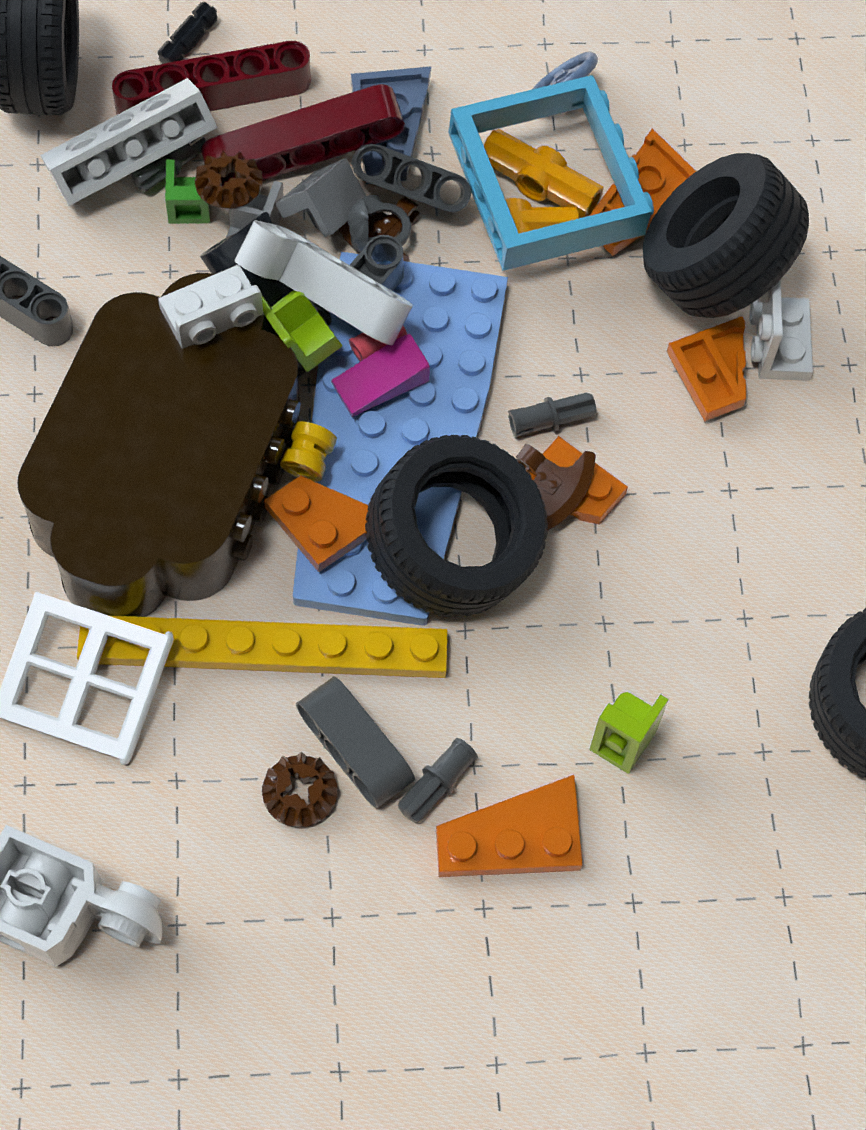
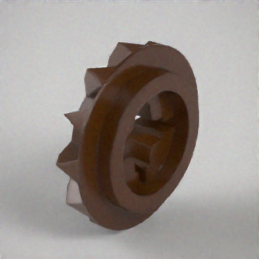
[195,150,263,209]
[262,752,338,827]

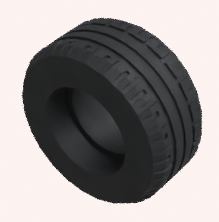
[642,153,809,318]

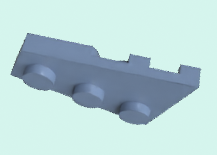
[351,66,431,184]

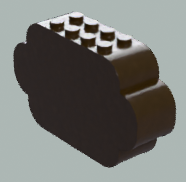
[17,273,301,617]

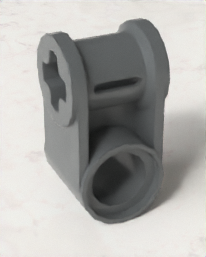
[350,235,404,291]

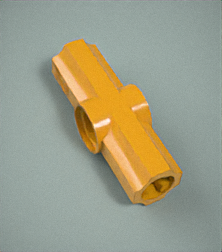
[484,128,604,218]

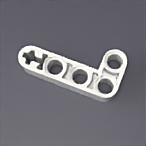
[235,220,413,345]

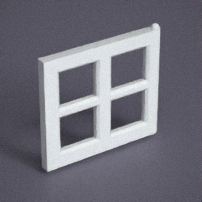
[0,592,174,765]

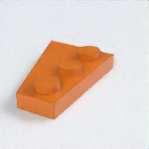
[436,775,582,877]

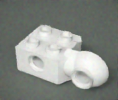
[0,825,162,967]

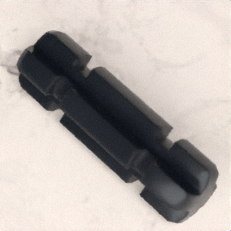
[158,2,218,64]

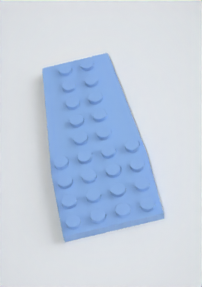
[293,252,508,626]

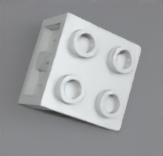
[750,279,813,381]

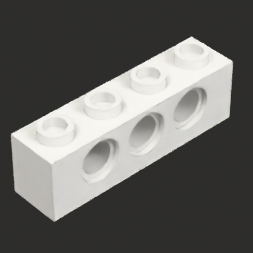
[40,78,217,206]

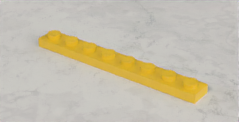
[77,615,447,678]

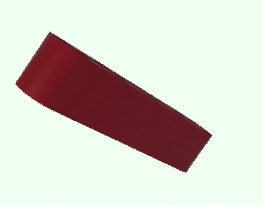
[112,41,311,115]
[201,84,405,187]

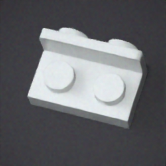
[158,265,263,349]

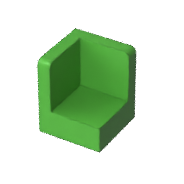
[165,159,210,224]

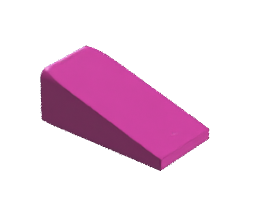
[331,333,430,417]

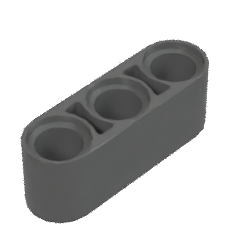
[352,144,471,212]
[0,256,73,346]
[296,677,415,809]

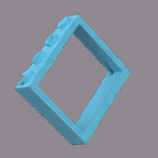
[448,75,654,271]

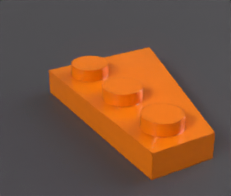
[590,128,697,256]

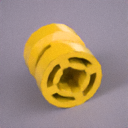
[280,421,337,482]

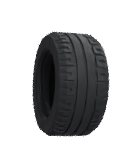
[0,0,79,115]
[365,434,548,617]
[808,609,866,778]

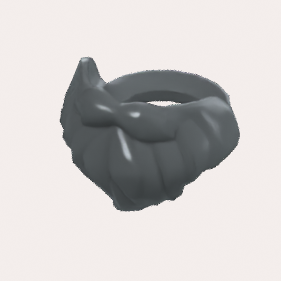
[348,195,411,262]

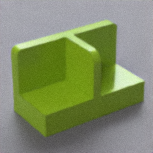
[262,290,342,372]
[589,692,669,774]

